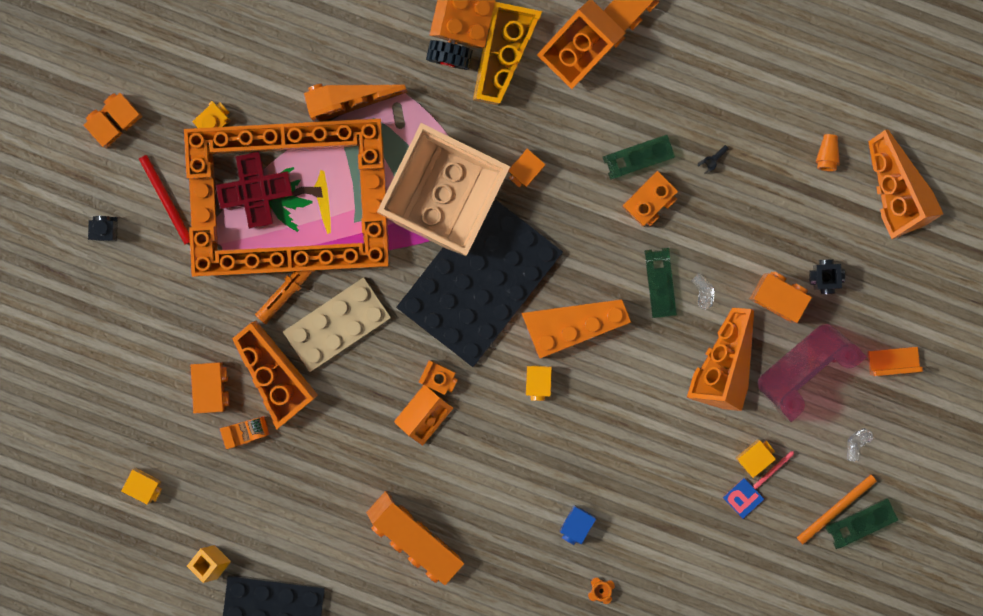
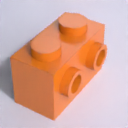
[622,171,678,227]

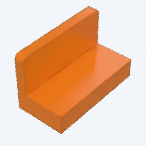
[868,347,923,376]
[394,385,453,446]

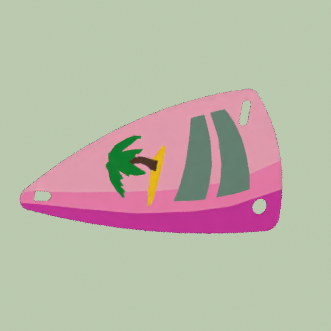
[217,93,448,250]

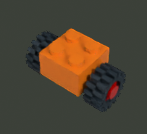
[426,0,495,70]

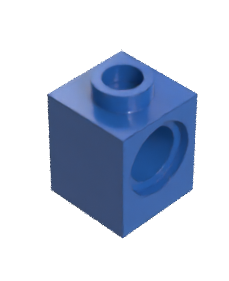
[560,505,596,545]

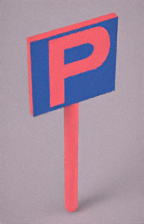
[723,451,794,519]

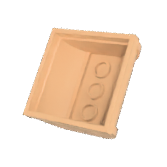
[377,123,510,256]

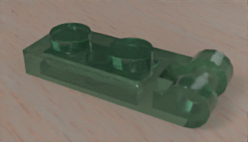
[602,135,675,180]
[644,247,677,318]
[825,498,898,549]

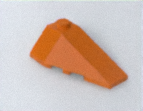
[304,84,408,122]
[868,130,943,239]
[687,308,754,411]

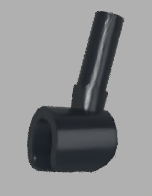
[697,145,729,174]

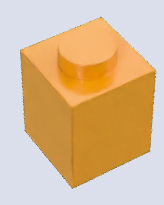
[526,365,552,401]
[736,439,776,478]
[121,468,162,505]
[187,545,231,583]

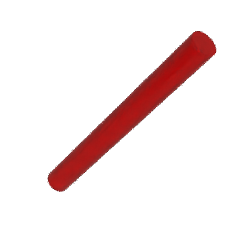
[139,155,190,245]

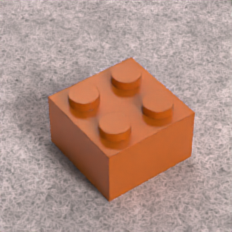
[749,271,812,323]

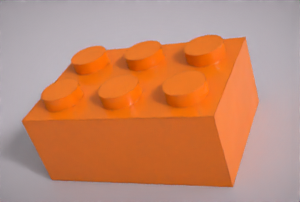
[537,0,626,89]

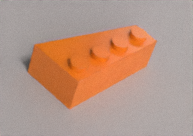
[521,299,631,359]

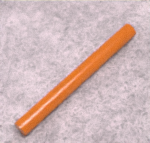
[796,474,877,545]

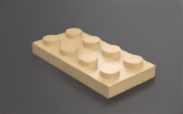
[283,277,391,372]

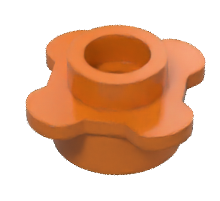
[588,577,615,604]

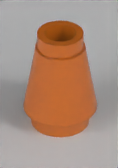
[815,134,840,172]

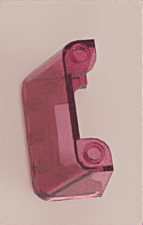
[758,324,867,422]

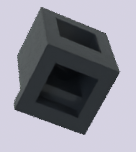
[88,216,118,241]

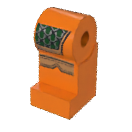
[219,416,270,449]

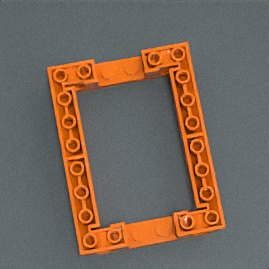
[184,118,389,277]

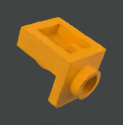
[192,101,231,128]

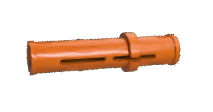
[255,270,315,324]

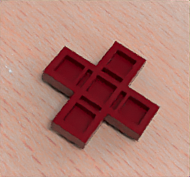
[216,152,293,229]

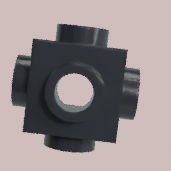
[809,259,845,294]

